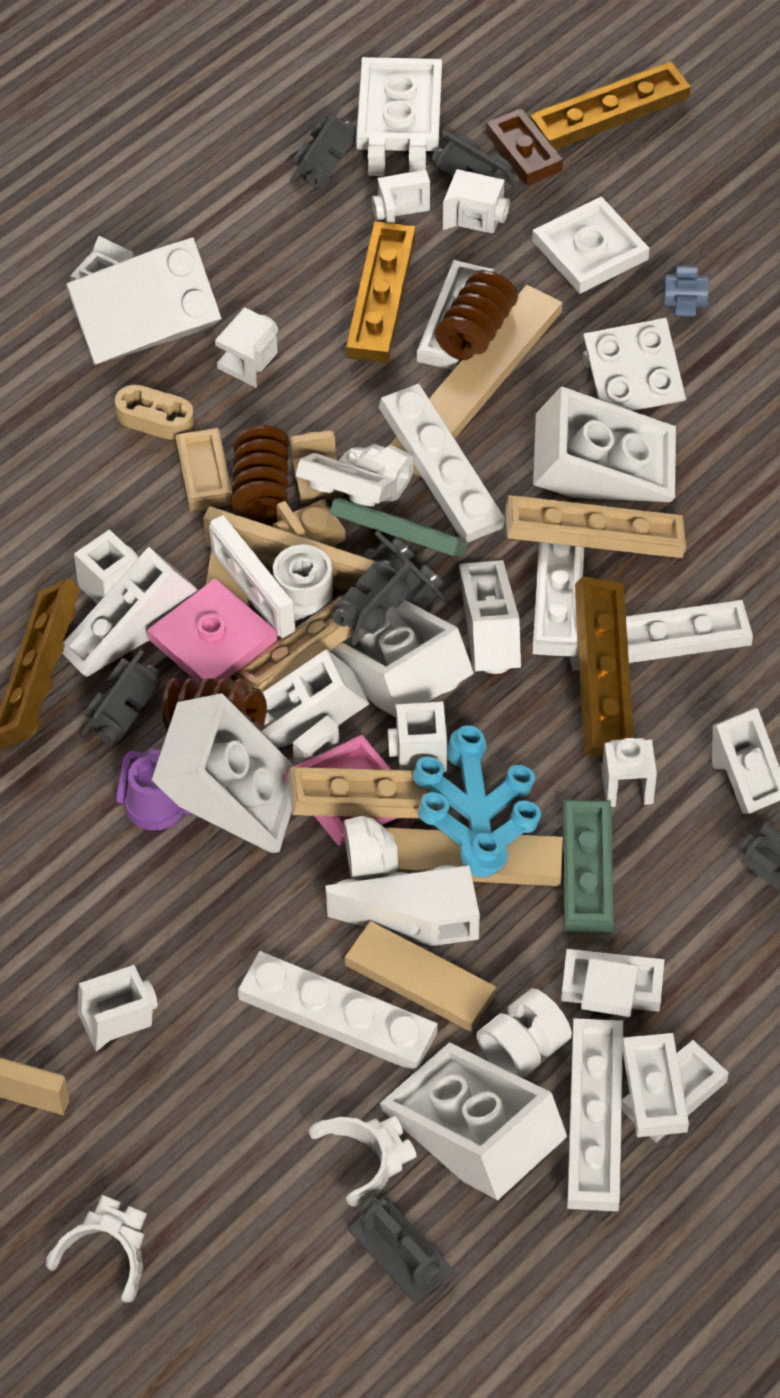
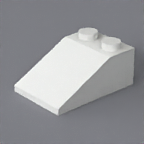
[66,237,222,366]
[533,386,676,502]
[330,600,474,717]
[152,693,294,853]
[380,1042,567,1200]

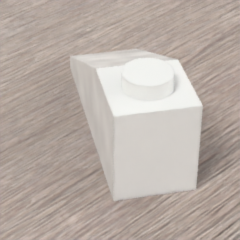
[62,547,199,677]
[459,560,521,674]
[261,649,369,749]

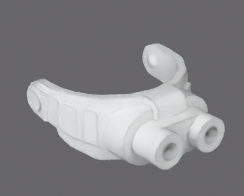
[309,1116,417,1206]
[46,1195,147,1303]

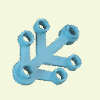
[413,726,541,877]

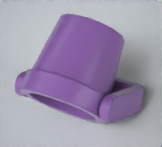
[116,748,192,830]

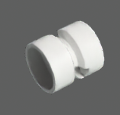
[273,544,333,628]
[477,988,572,1078]

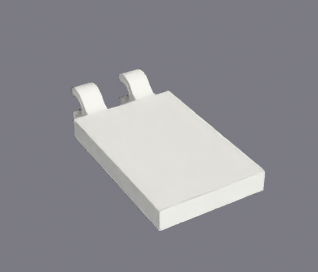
[357,57,442,176]

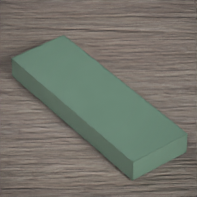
[329,497,468,557]
[563,800,614,932]

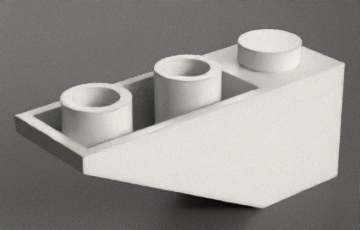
[325,865,480,946]

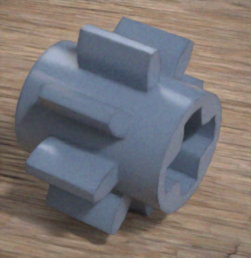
[664,265,708,317]

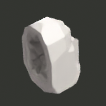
[339,444,413,501]
[344,815,399,881]

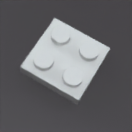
[532,196,650,294]

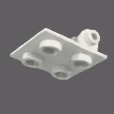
[583,318,686,411]

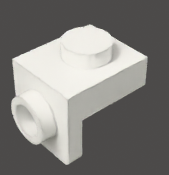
[372,170,430,224]

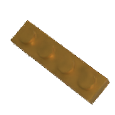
[530,61,691,150]
[346,221,416,363]
[575,577,634,756]
[0,578,80,748]

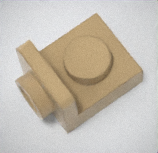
[290,430,344,505]
[273,499,345,547]

